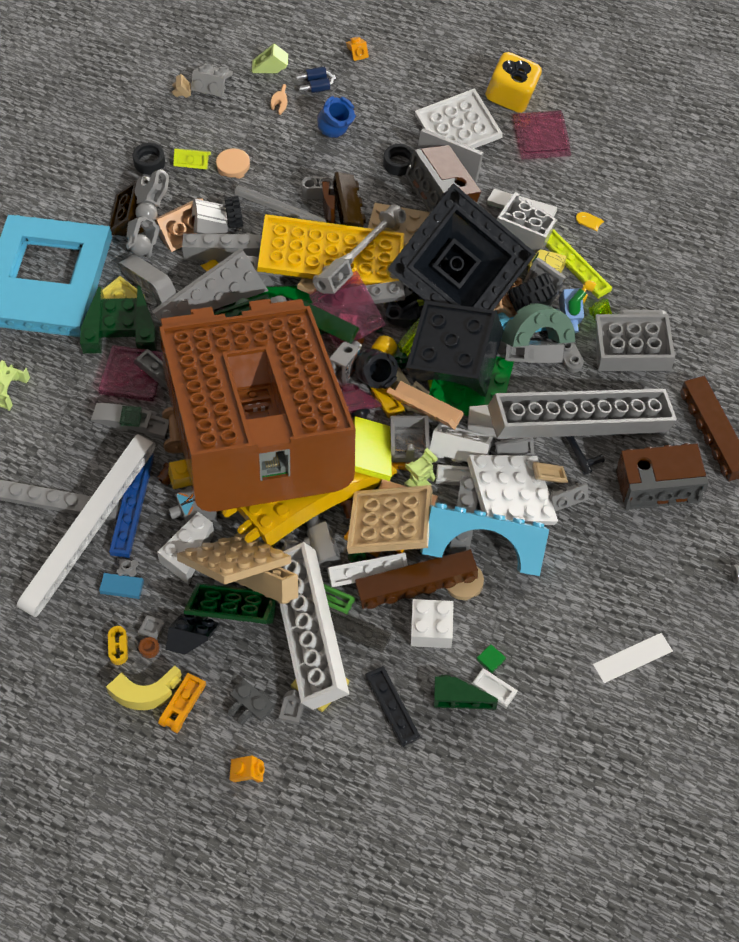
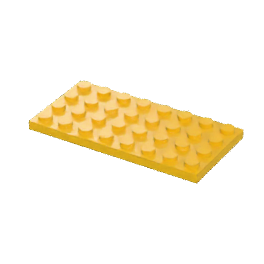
[257,214,404,286]

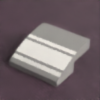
[192,199,228,234]

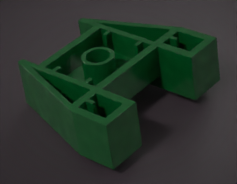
[80,286,157,354]

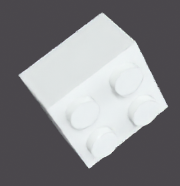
[411,599,453,648]

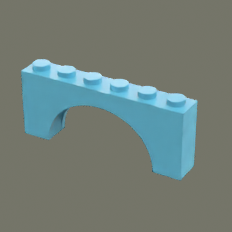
[420,502,549,576]

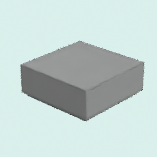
[138,615,166,640]

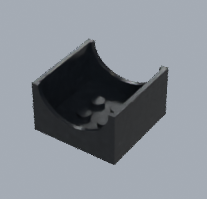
[406,300,504,397]

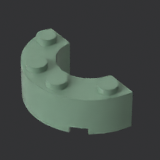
[501,303,575,347]

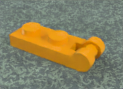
[158,673,206,733]

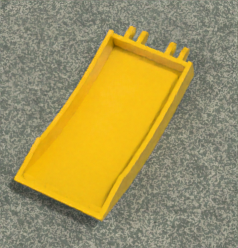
[222,466,397,546]

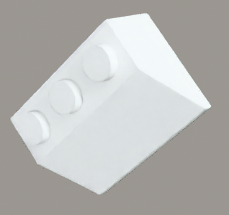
[430,423,494,463]

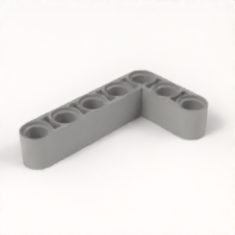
[119,254,176,306]

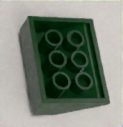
[184,583,276,624]

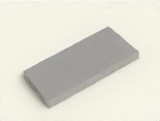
[417,128,484,183]

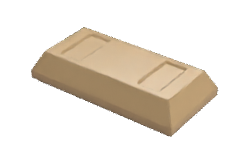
[532,462,568,483]

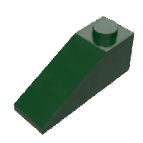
[434,675,498,710]

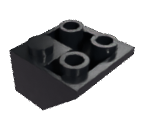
[165,614,220,655]

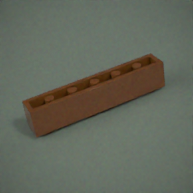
[680,375,739,482]
[355,549,478,609]

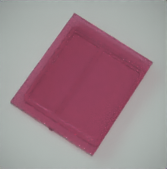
[513,110,571,160]
[309,270,386,349]

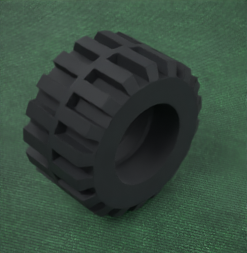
[507,273,557,313]

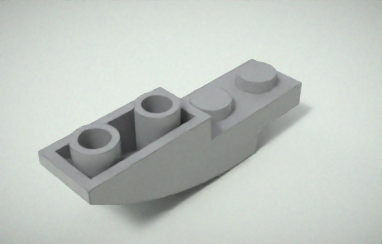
[497,340,564,363]
[91,403,169,439]

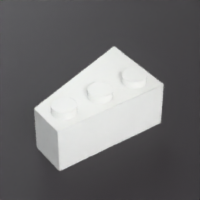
[157,512,214,585]

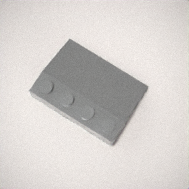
[595,314,675,371]

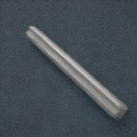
[235,185,327,223]

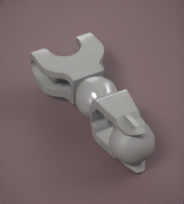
[126,170,169,258]

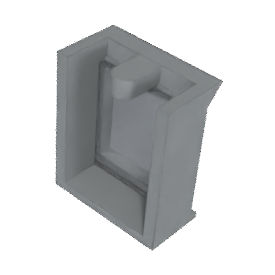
[390,416,430,462]

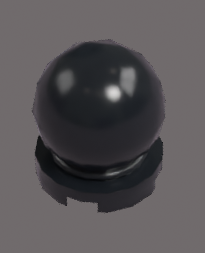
[354,349,399,389]

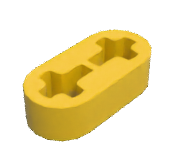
[108,626,128,665]

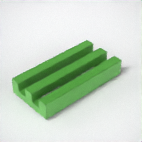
[324,584,355,617]

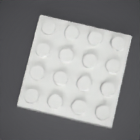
[415,88,502,148]
[467,455,558,525]

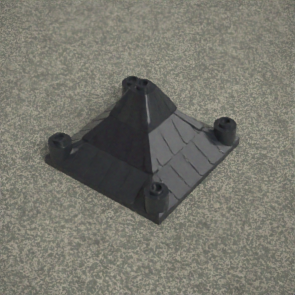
[386,183,536,310]

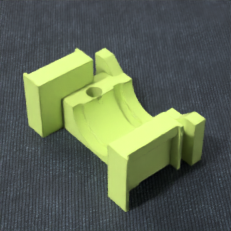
[0,360,30,411]
[404,448,438,487]

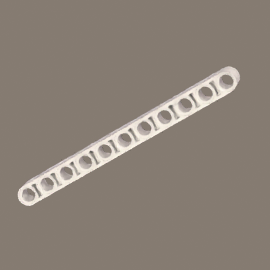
[17,434,156,617]

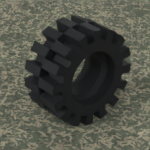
[224,196,243,229]

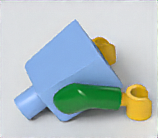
[558,280,596,333]

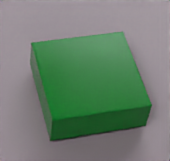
[477,644,506,674]

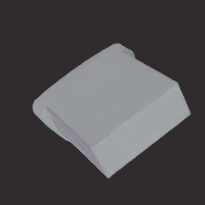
[279,690,305,725]

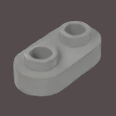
[562,342,584,373]

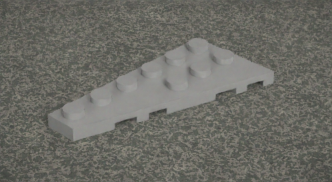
[152,248,268,323]

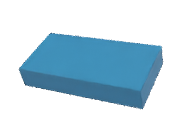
[99,573,144,599]

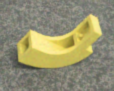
[106,666,183,710]

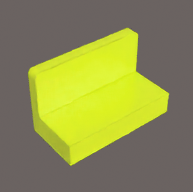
[173,148,211,169]

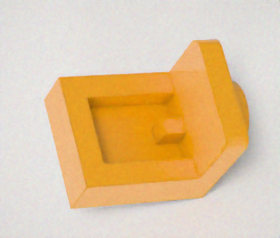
[346,37,369,61]
[229,755,265,783]

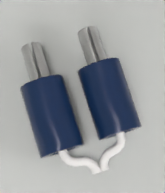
[295,66,336,93]

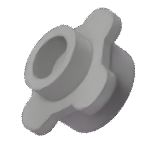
[117,559,139,577]

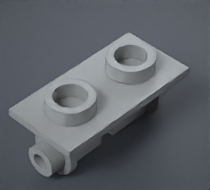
[549,483,589,511]

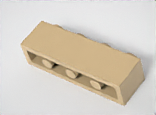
[235,567,298,604]

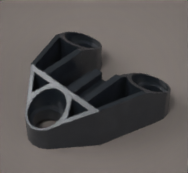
[386,285,423,330]

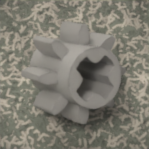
[275,535,299,551]

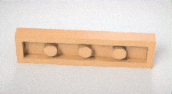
[387,381,464,430]

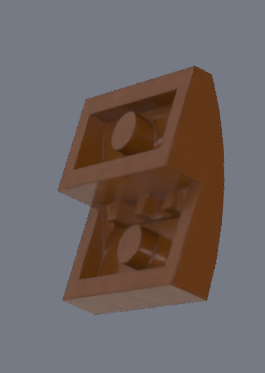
[322,182,336,224]

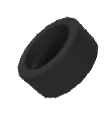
[132,142,166,175]
[383,144,414,176]

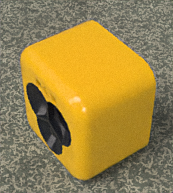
[485,52,542,113]

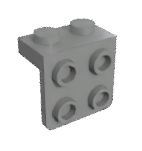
[191,63,233,97]

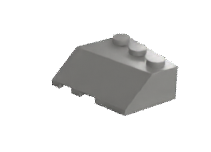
[497,192,557,252]

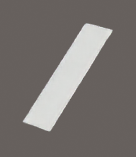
[593,633,673,683]

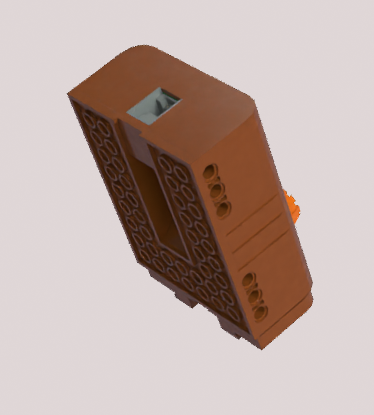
[159,299,356,512]

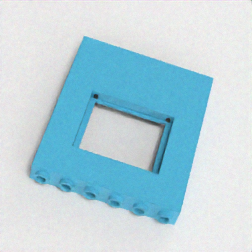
[0,215,112,337]

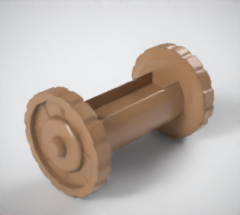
[162,407,183,454]

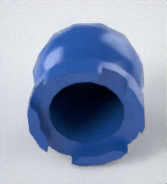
[317,96,356,138]

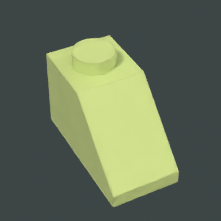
[252,44,288,73]

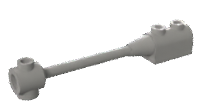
[313,204,406,294]
[304,515,342,569]

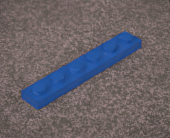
[109,453,154,558]

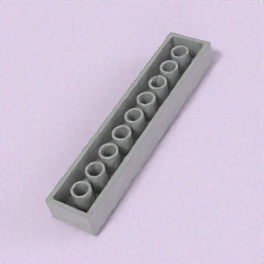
[487,389,677,439]

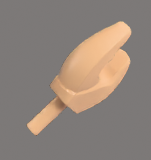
[270,84,288,115]

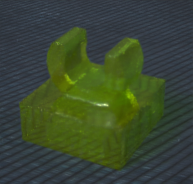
[588,298,612,322]

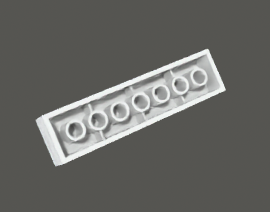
[280,542,349,710]

